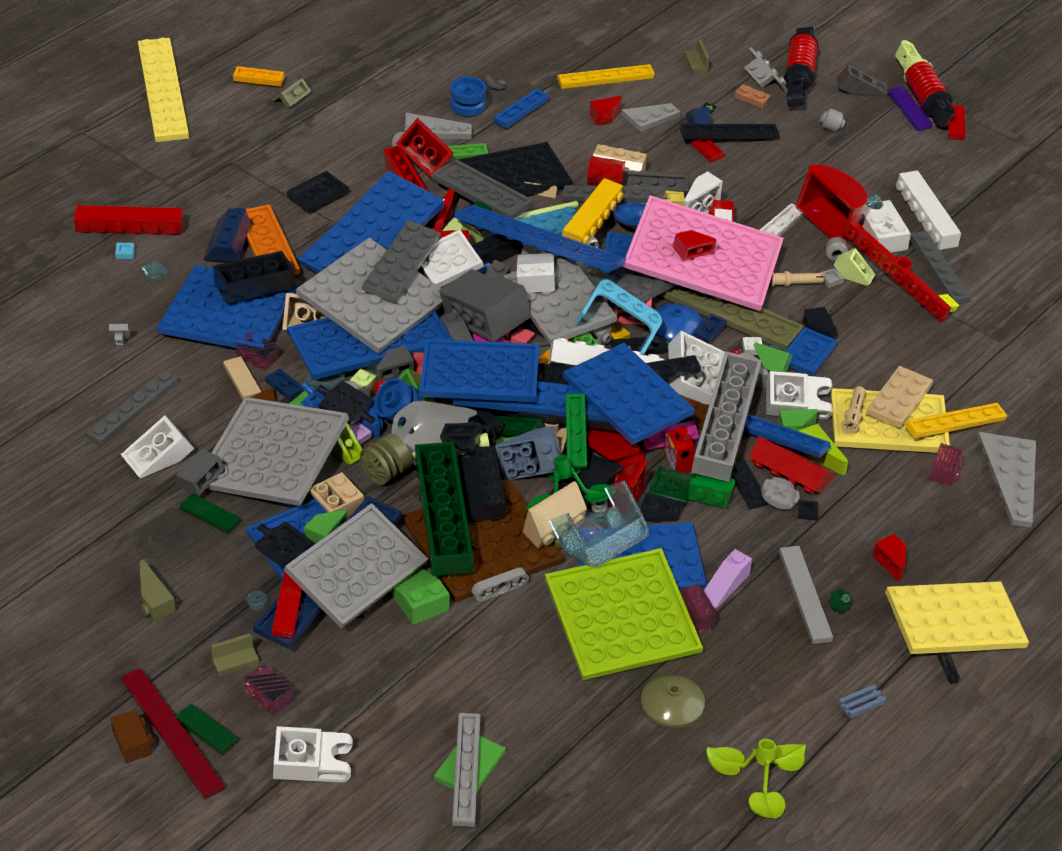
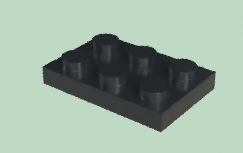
[287,171,349,213]

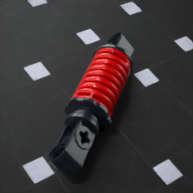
[784,26,819,107]

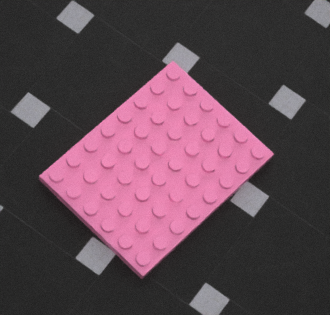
[623,195,784,311]

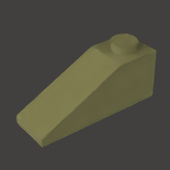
[140,559,176,622]

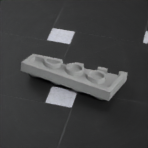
[405,113,472,139]

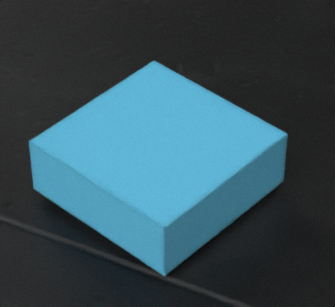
[115,243,135,259]

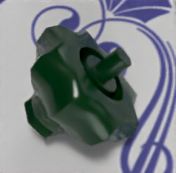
[828,588,853,614]

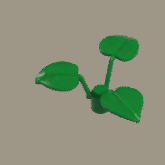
[525,455,618,510]

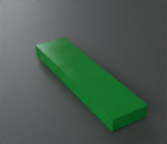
[566,393,587,469]

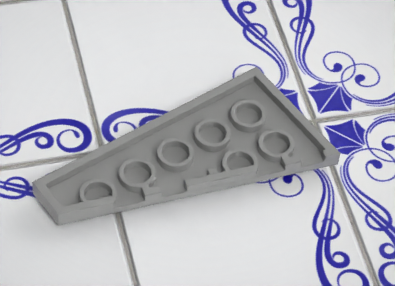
[978,432,1036,528]

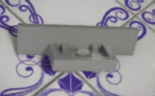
[744,47,788,93]

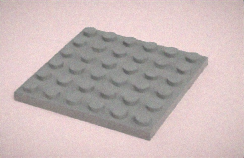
[296,238,443,354]
[206,397,349,506]

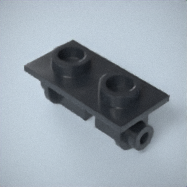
[472,408,504,440]

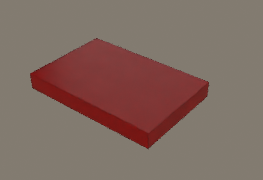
[586,427,640,460]

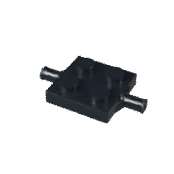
[317,380,375,427]
[255,521,314,569]

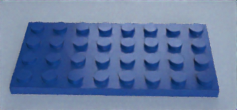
[300,171,444,273]
[287,311,452,380]

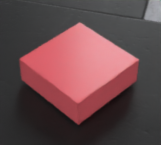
[510,327,535,344]

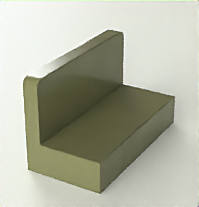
[684,39,709,74]
[272,78,311,108]
[210,633,259,677]

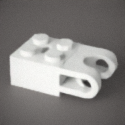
[859,200,911,252]
[766,371,833,419]
[273,726,353,782]

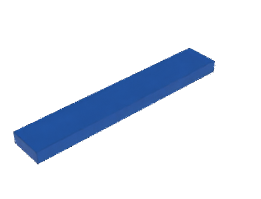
[743,414,831,458]

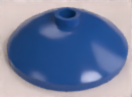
[613,203,647,230]
[655,303,703,342]

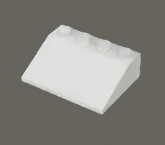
[669,331,725,405]

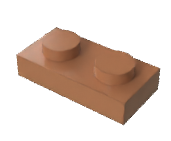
[734,84,771,108]

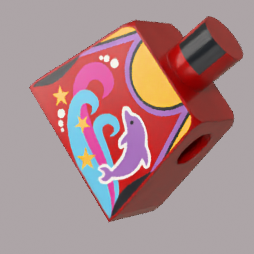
[663,426,695,473]

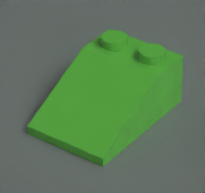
[389,567,450,625]

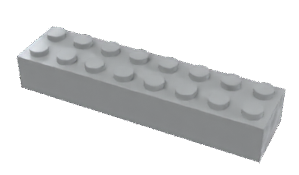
[691,351,762,482]

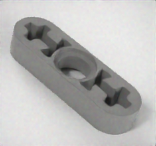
[471,568,529,602]

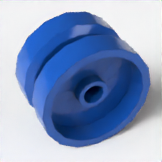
[450,76,486,116]
[374,378,423,426]

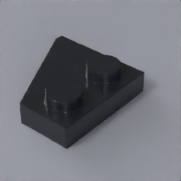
[440,422,483,454]
[635,493,684,525]

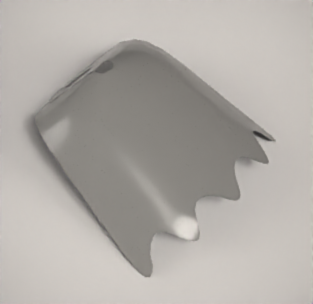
[391,401,477,466]

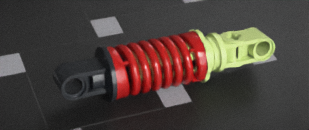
[895,40,955,127]

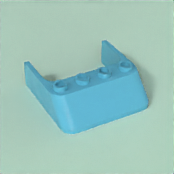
[574,278,662,355]

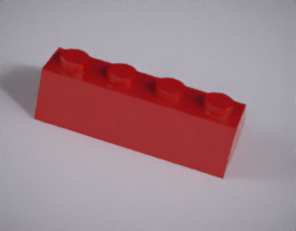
[749,437,836,494]

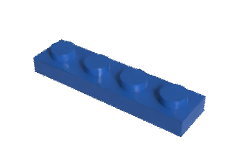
[493,88,549,129]

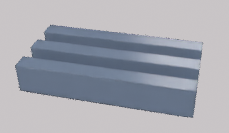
[838,684,886,719]

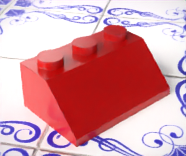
[395,118,454,178]

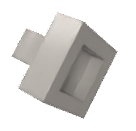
[109,324,130,346]

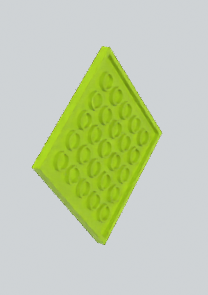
[544,548,703,681]

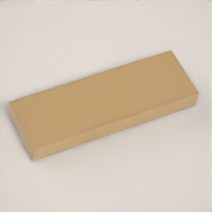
[223,356,261,400]

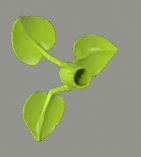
[706,739,806,819]

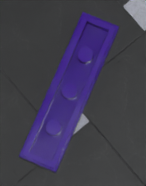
[888,87,932,131]

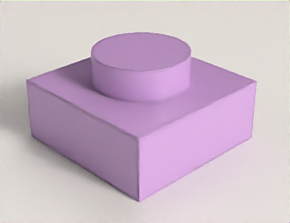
[350,422,372,444]

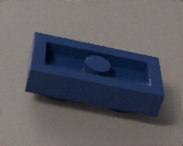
[693,313,727,344]
[265,368,305,401]

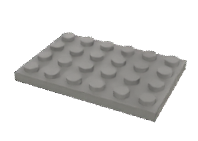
[503,256,617,345]
[284,503,428,628]

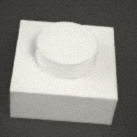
[742,337,762,355]

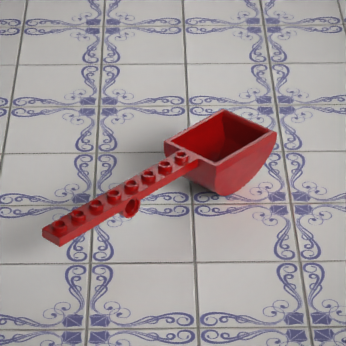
[795,164,952,322]

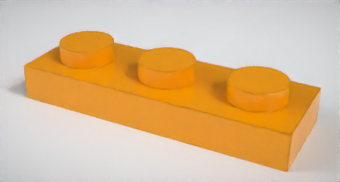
[233,66,285,87]

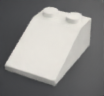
[684,171,723,214]
[517,253,555,293]
[121,415,195,478]

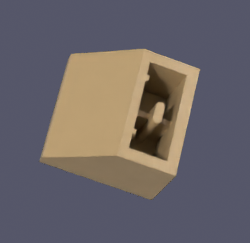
[309,472,364,519]

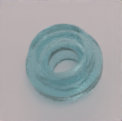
[247,591,268,610]

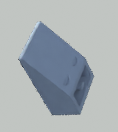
[495,426,562,480]

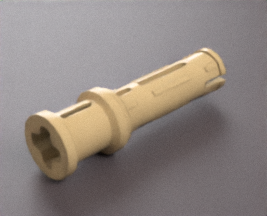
[769,271,824,287]
[841,386,866,434]

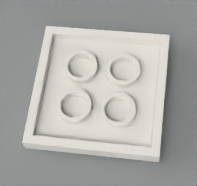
[420,230,484,287]

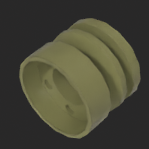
[360,433,412,485]

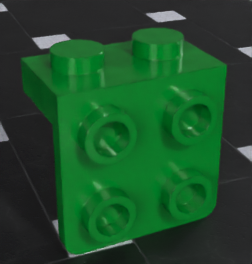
[688,474,735,508]

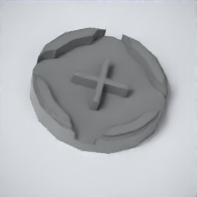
[761,477,800,509]

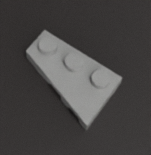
[621,103,681,132]

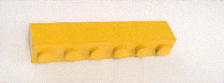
[562,178,623,244]

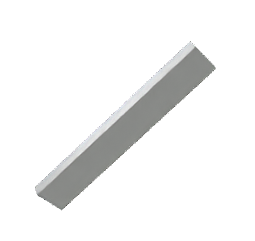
[779,546,833,644]
[452,713,480,827]

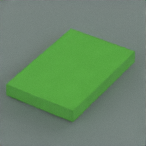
[434,735,506,792]

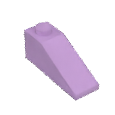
[698,549,752,610]

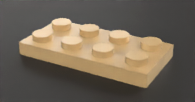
[866,366,933,429]

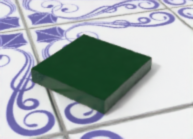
[648,466,696,507]

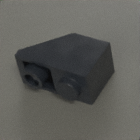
[802,307,838,339]

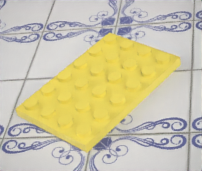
[831,388,950,453]
[885,581,1029,654]

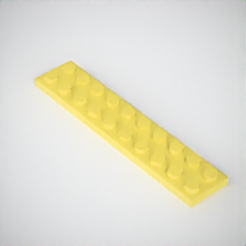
[138,38,189,142]

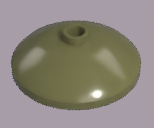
[641,675,705,728]

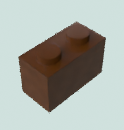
[110,709,153,763]

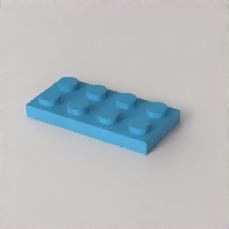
[518,206,577,235]

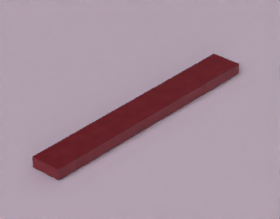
[121,668,224,800]

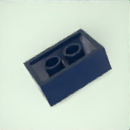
[204,208,251,261]

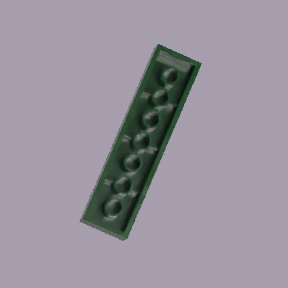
[415,442,473,576]

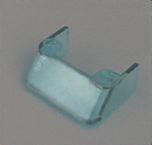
[549,480,649,568]

